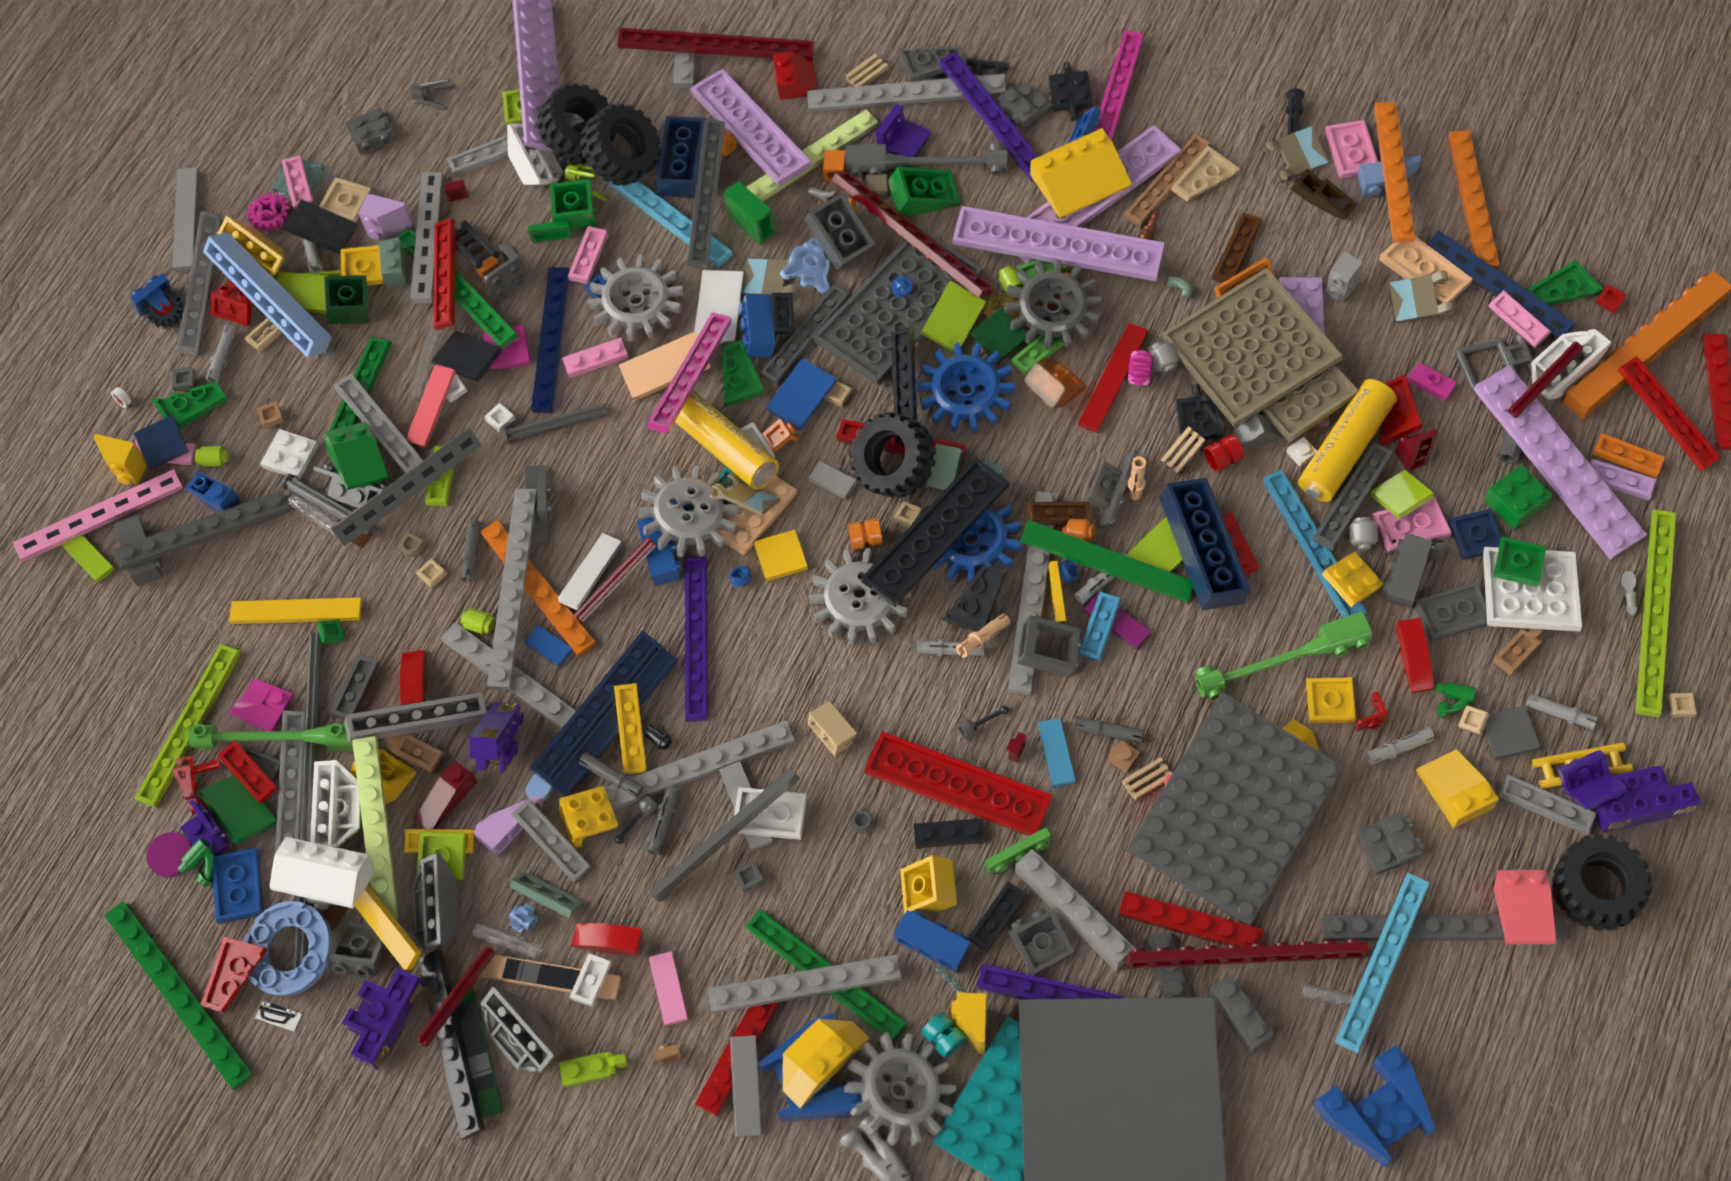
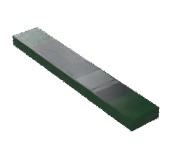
[450,978,504,1119]

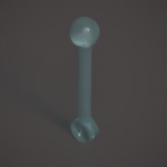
[935,965,962,993]

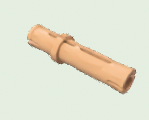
[1128,456,1146,500]
[956,614,1010,658]

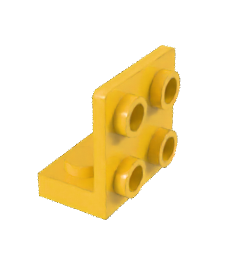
[558,786,618,849]

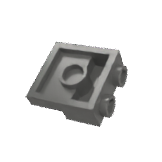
[996,81,1053,131]
[345,107,396,155]
[1356,811,1424,875]
[1008,907,1074,975]
[328,920,385,978]

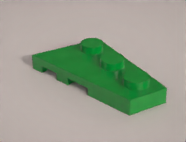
[1526,260,1603,306]
[722,340,764,408]
[151,382,228,428]

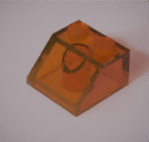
[1023,360,1086,408]

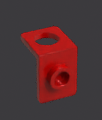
[1355,691,1388,731]

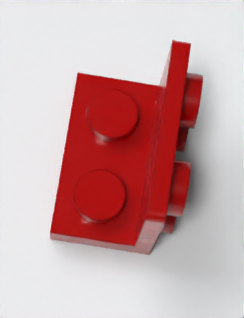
[211,280,254,326]

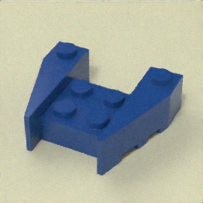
[759,1012,863,1122]
[1313,1045,1435,1167]

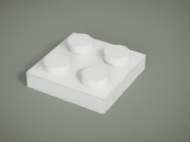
[260,429,319,480]

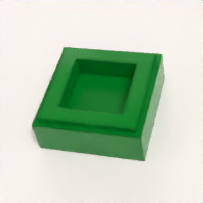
[317,619,345,644]

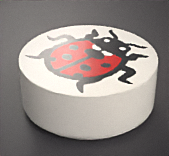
[111,387,132,408]

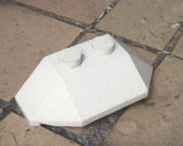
[507,124,564,185]
[1531,329,1611,400]
[310,760,361,848]

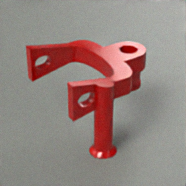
[171,755,222,815]

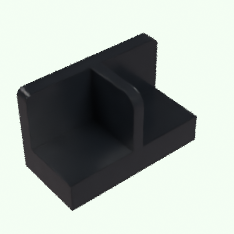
[770,293,795,339]

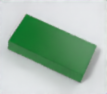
[528,220,572,243]

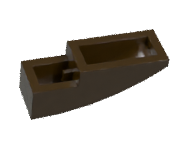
[1290,168,1358,220]

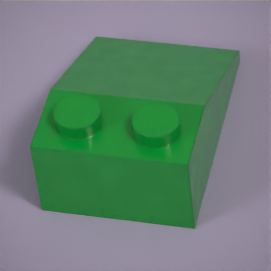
[888,167,961,216]
[325,422,389,490]

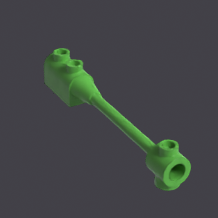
[1195,611,1372,700]
[189,723,354,752]

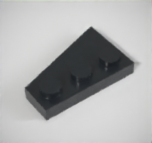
[941,564,1007,632]

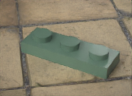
[510,871,583,918]

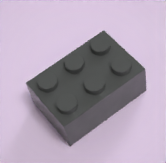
[804,192,876,271]

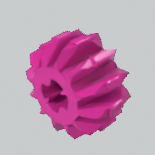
[1128,350,1153,386]

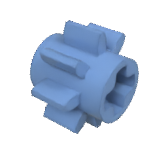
[509,903,538,934]

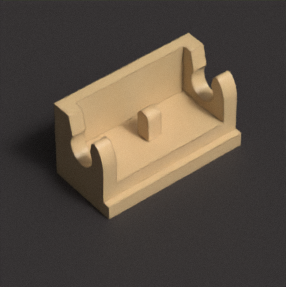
[807,701,857,757]

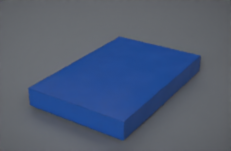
[766,358,837,431]
[212,847,264,924]

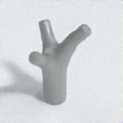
[808,187,836,202]

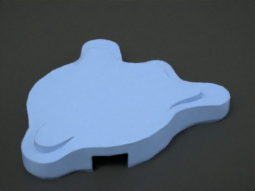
[780,238,830,294]

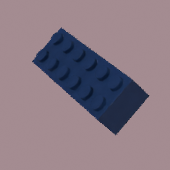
[1159,478,1251,611]

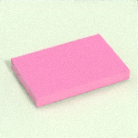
[1324,120,1378,179]
[1372,496,1452,554]

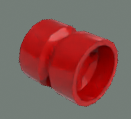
[1204,434,1245,472]

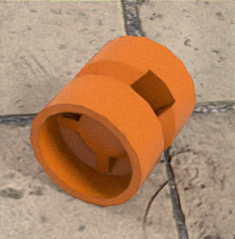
[847,518,883,551]

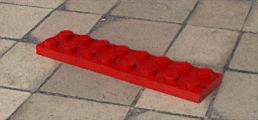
[864,731,1053,836]

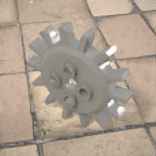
[587,255,683,342]
[638,465,739,557]
[809,548,911,645]
[844,1033,956,1146]

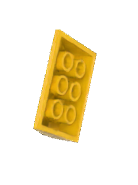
[1030,128,1132,219]

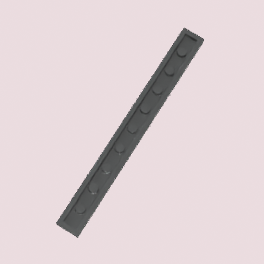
[1321,914,1567,941]

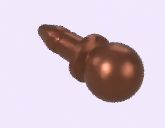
[1137,209,1160,241]

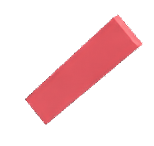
[406,365,456,448]

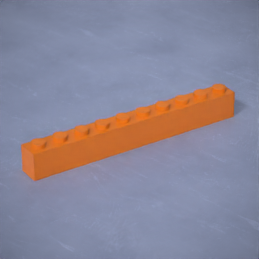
[1563,271,1731,420]

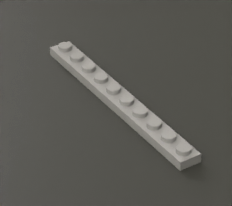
[807,74,1006,112]
[487,488,537,690]
[1008,491,1058,695]
[604,720,795,810]

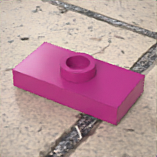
[1408,362,1457,401]

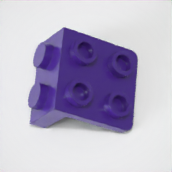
[1557,749,1628,809]

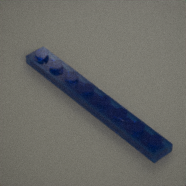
[531,267,570,413]

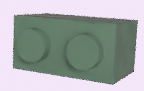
[379,238,407,288]
[924,443,964,490]

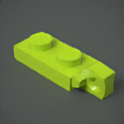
[559,1052,628,1088]

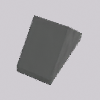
[1234,414,1282,449]

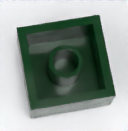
[324,275,369,324]

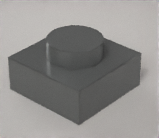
[172,367,195,392]
[732,860,764,893]

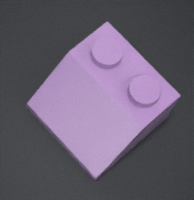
[358,194,414,240]

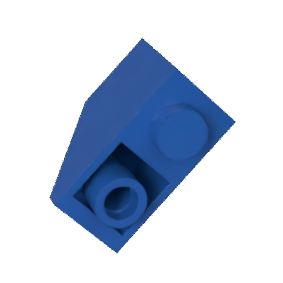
[186,471,240,512]

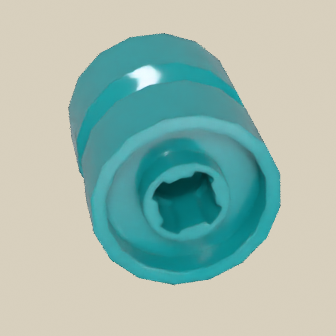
[921,1012,967,1058]

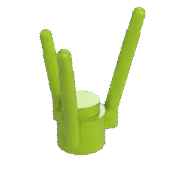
[565,164,607,201]

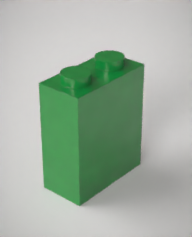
[724,181,775,245]

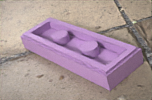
[1590,459,1657,501]

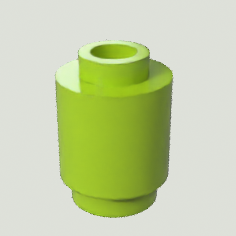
[999,266,1025,297]
[195,445,229,468]
[461,608,496,635]

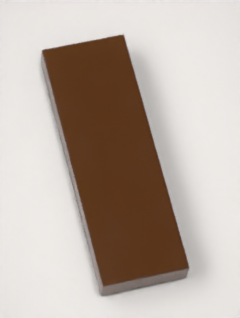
[1026,502,1093,525]

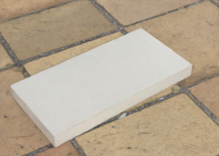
[694,270,744,345]

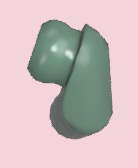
[1167,276,1194,298]

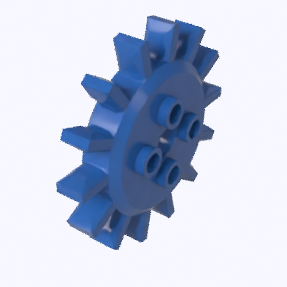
[917,343,1015,433]
[932,503,1021,583]

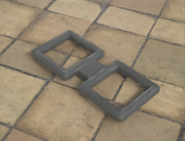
[1455,333,1534,391]

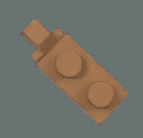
[1493,628,1544,676]
[382,734,445,774]

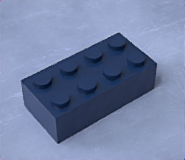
[656,116,705,198]

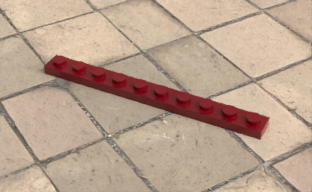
[617,28,814,61]
[832,171,993,298]
[1126,939,1370,969]

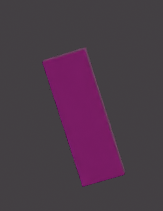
[1084,593,1151,650]

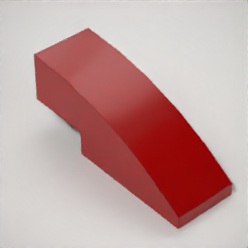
[1395,617,1435,693]
[400,650,427,706]
[571,923,644,957]

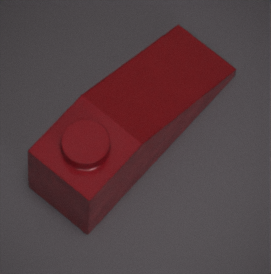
[1395,429,1438,473]
[414,760,477,829]

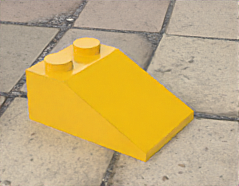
[1416,749,1499,829]

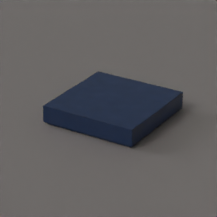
[134,415,189,470]
[1448,509,1502,560]

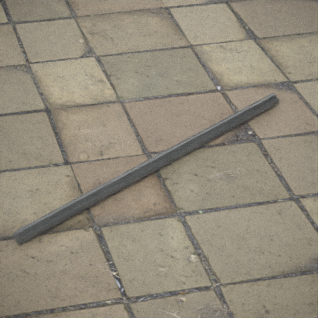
[294,632,322,969]

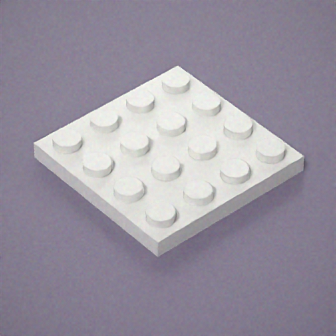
[1483,547,1582,632]

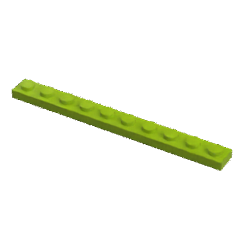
[1635,509,1676,718]

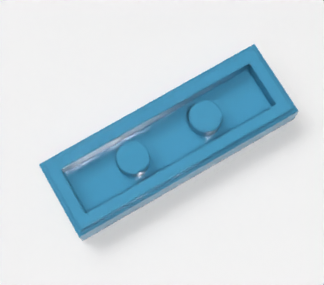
[1078,592,1122,662]
[1038,718,1075,788]

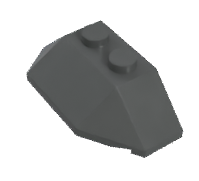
[411,853,460,950]
[480,986,556,1072]

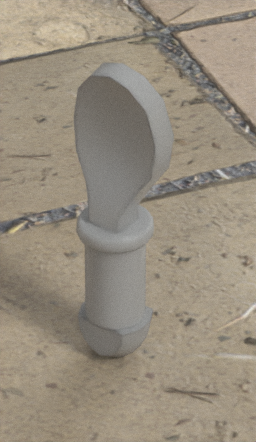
[1621,571,1638,616]

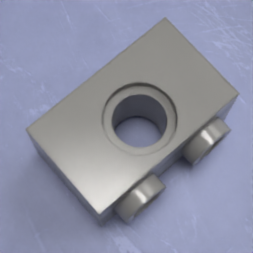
[1325,252,1363,303]

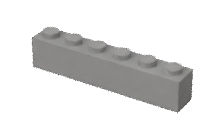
[344,692,486,744]
[1015,849,1134,972]

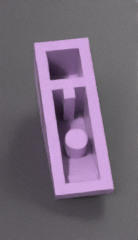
[473,795,544,856]

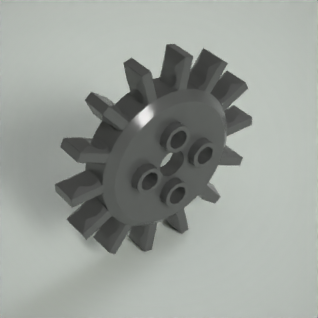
[1004,259,1102,350]

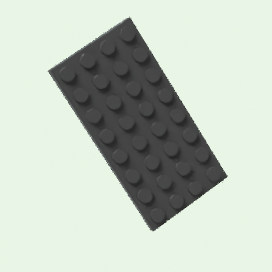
[813,227,983,385]

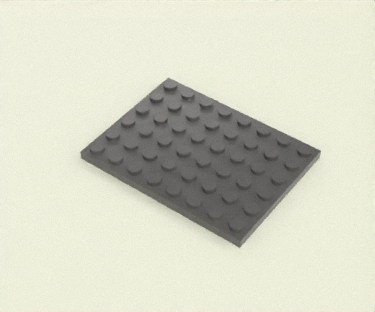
[1126,692,1343,926]

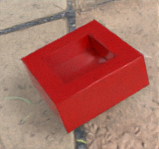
[1596,285,1627,313]

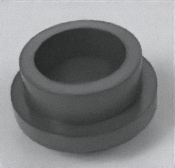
[850,811,874,834]

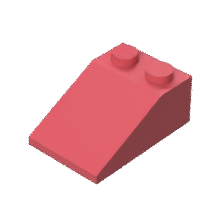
[1494,870,1556,944]

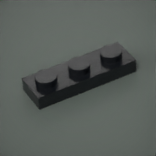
[914,818,985,849]
[968,882,1027,953]

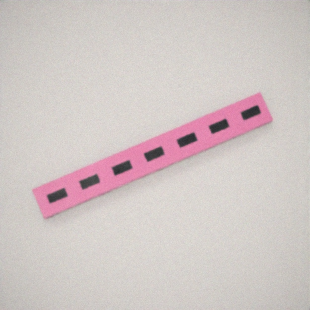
[13,469,184,562]

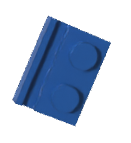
[1067,106,1101,144]

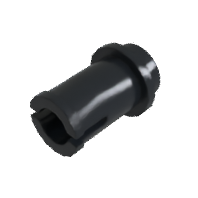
[643,724,672,750]

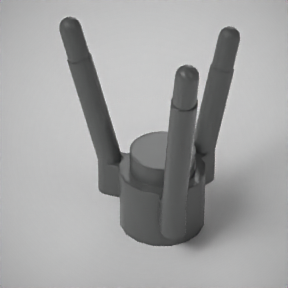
[410,78,455,109]

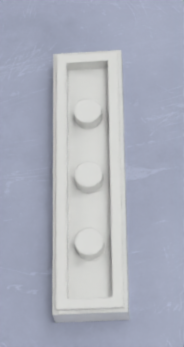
[558,533,622,610]

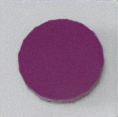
[146,832,192,878]

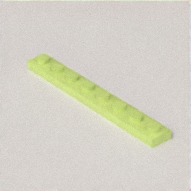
[746,110,878,202]
[352,736,400,920]

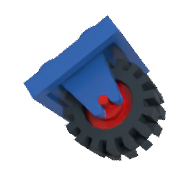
[130,273,183,328]

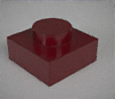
[444,180,469,202]
[1006,732,1027,763]

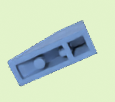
[1357,155,1421,197]

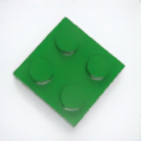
[1493,536,1547,587]

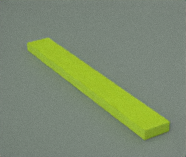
[134,644,242,809]

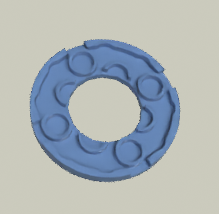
[244,901,333,996]

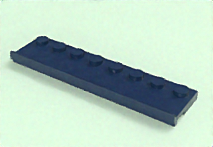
[529,630,678,797]

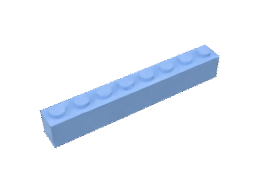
[203,232,332,357]

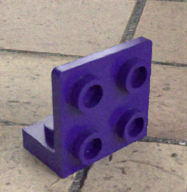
[876,103,931,157]
[180,799,229,862]

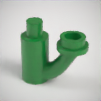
[1436,682,1475,719]
[178,838,214,887]

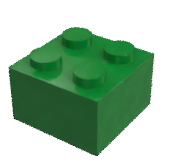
[550,179,596,229]
[1484,465,1552,531]

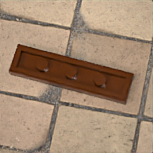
[1212,213,1262,283]

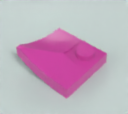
[483,324,531,369]
[229,678,295,731]

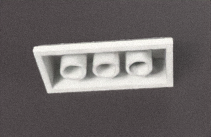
[270,837,375,908]

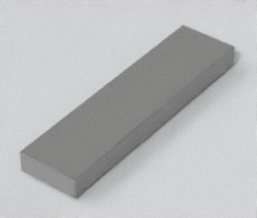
[719,761,773,852]
[1498,774,1597,836]
[511,798,591,883]
[730,1036,761,1137]

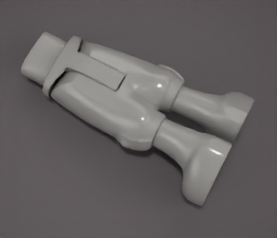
[840,1115,912,1181]

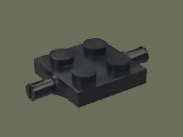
[1048,62,1093,121]
[1176,384,1224,452]

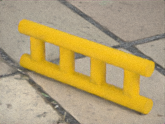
[1532,742,1633,789]

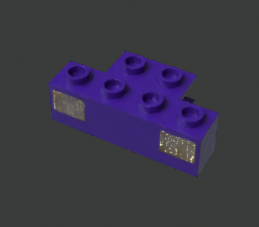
[469,702,524,772]
[1595,765,1701,833]
[342,968,425,1071]

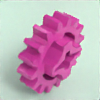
[246,192,292,233]

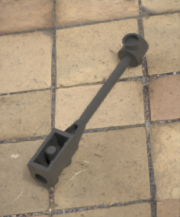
[845,143,1007,178]

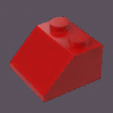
[773,52,817,100]

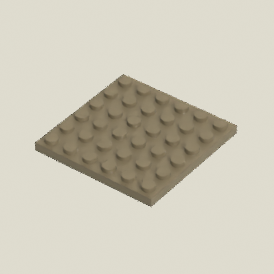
[1161,268,1342,427]

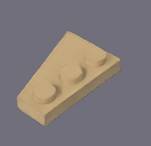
[1171,146,1240,202]

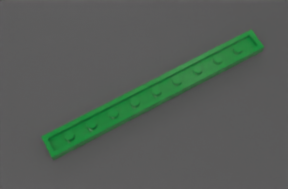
[104,901,254,1091]

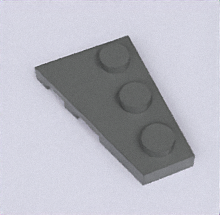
[898,46,967,82]

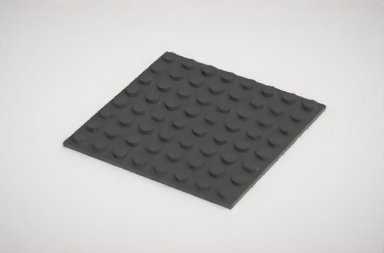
[1019,997,1226,1181]

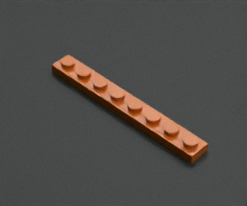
[1374,102,1415,243]
[1448,130,1500,270]
[480,520,596,658]

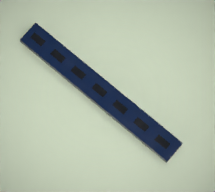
[1427,230,1575,339]

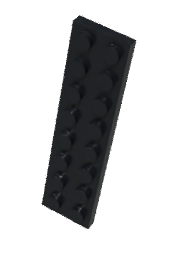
[861,457,1009,607]

